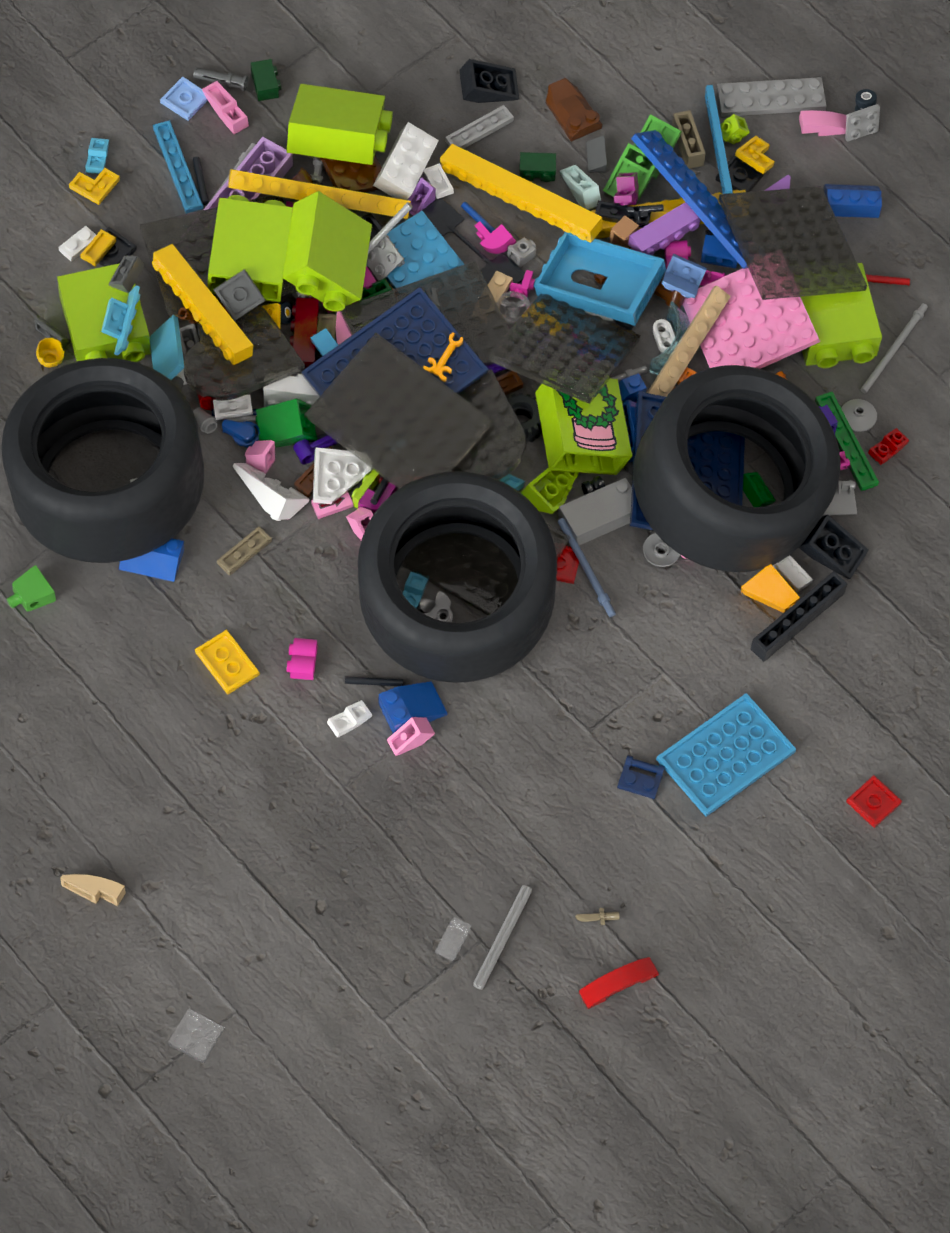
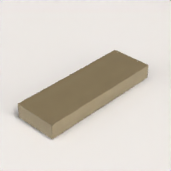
[217,526,272,575]

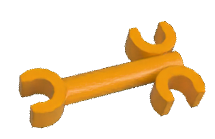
[423,333,463,382]

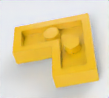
[735,136,775,174]
[69,168,120,205]

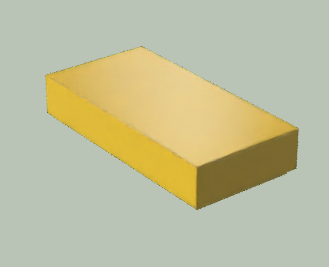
[80,229,117,267]

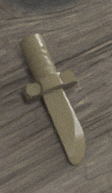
[575,908,619,925]

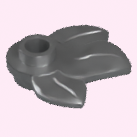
[420,591,453,622]

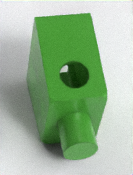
[7,565,56,611]

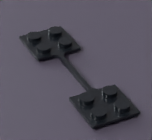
[422,198,525,293]

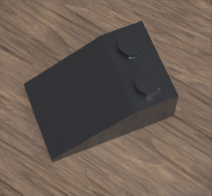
[459,59,519,103]
[799,515,869,579]

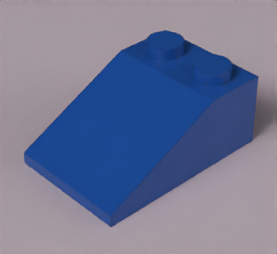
[378,681,448,734]

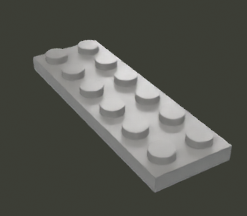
[717,77,827,117]

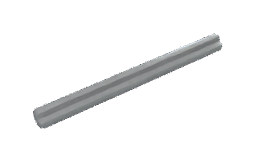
[473,885,532,990]

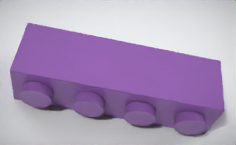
[628,202,700,256]

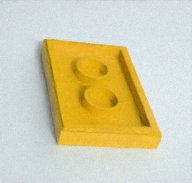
[195,630,260,695]

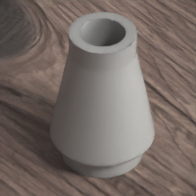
[193,407,217,434]

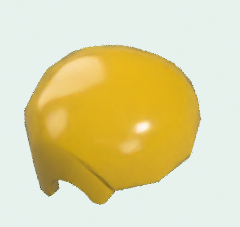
[36,338,65,368]

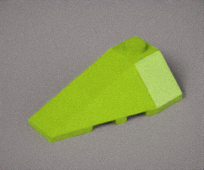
[521,468,579,514]

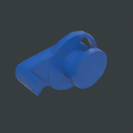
[222,419,260,448]

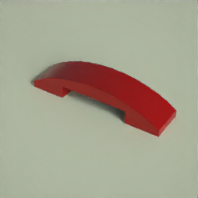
[579,957,659,1009]

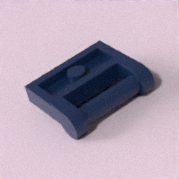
[617,755,665,799]

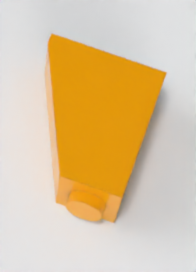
[741,564,800,613]

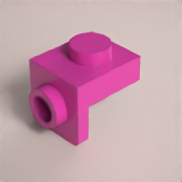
[509,270,535,299]

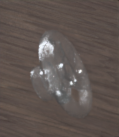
[495,291,531,323]

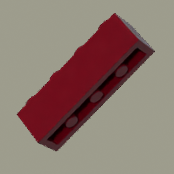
[289,298,319,371]

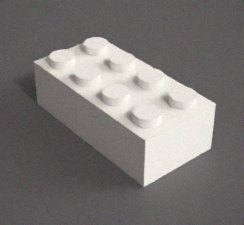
[373,122,439,200]

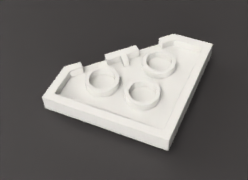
[313,447,372,504]

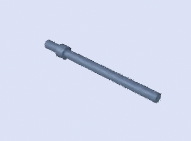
[558,518,616,617]

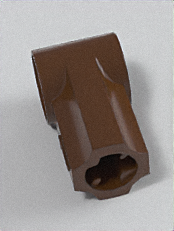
[654,279,685,309]

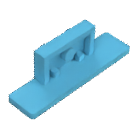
[101,285,140,356]

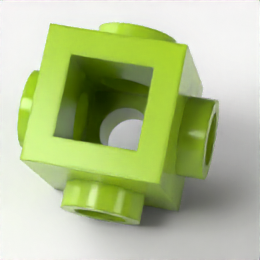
[720,114,750,144]

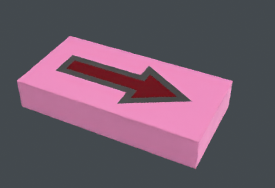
[311,491,353,519]

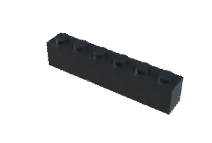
[750,571,847,662]

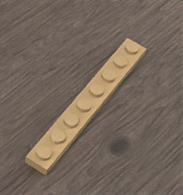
[647,286,731,397]

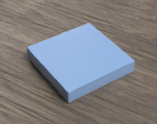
[160,77,208,121]

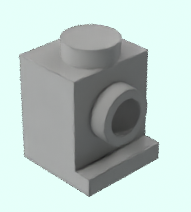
[507,237,536,267]

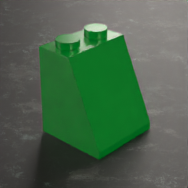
[255,398,317,448]

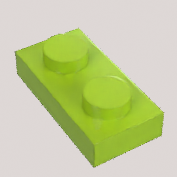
[352,469,380,508]

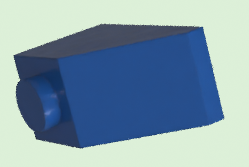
[701,235,737,269]
[618,373,647,403]

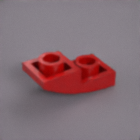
[868,428,909,465]

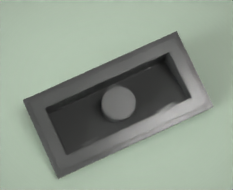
[586,136,607,173]
[108,256,144,293]
[34,317,71,349]

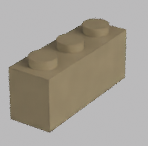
[672,110,706,169]

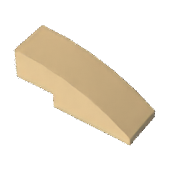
[60,874,126,906]

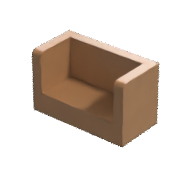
[609,216,639,248]

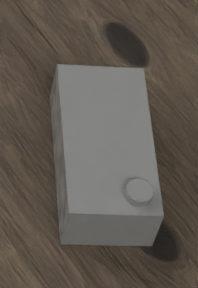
[558,478,632,545]

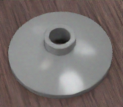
[841,399,877,432]
[643,533,680,567]

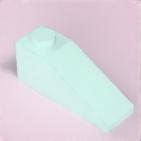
[560,165,601,210]

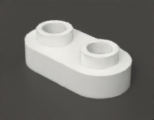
[653,319,677,354]

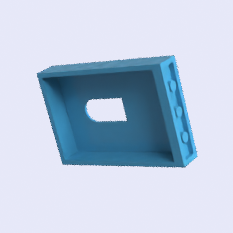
[534,232,666,326]

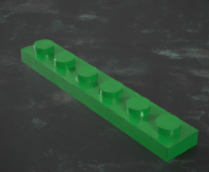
[815,391,879,491]

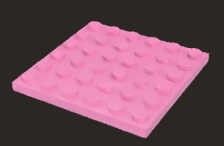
[682,252,820,369]

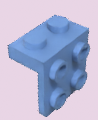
[662,254,707,298]

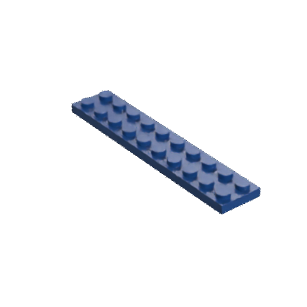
[631,130,766,269]

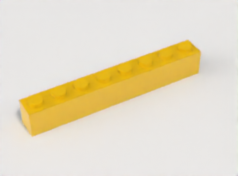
[152,244,253,366]

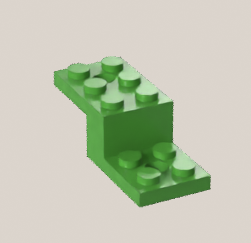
[603,114,682,203]

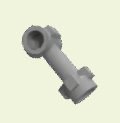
[310,157,325,185]

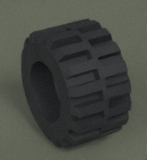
[497,393,542,445]

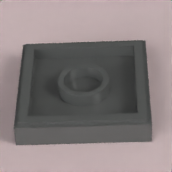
[214,269,266,321]

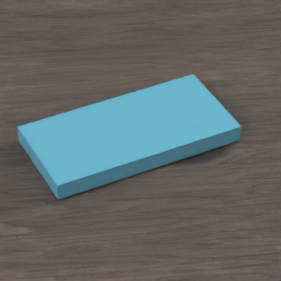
[150,315,185,380]

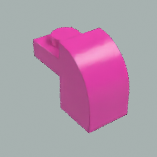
[474,221,517,254]

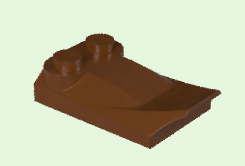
[546,78,603,142]

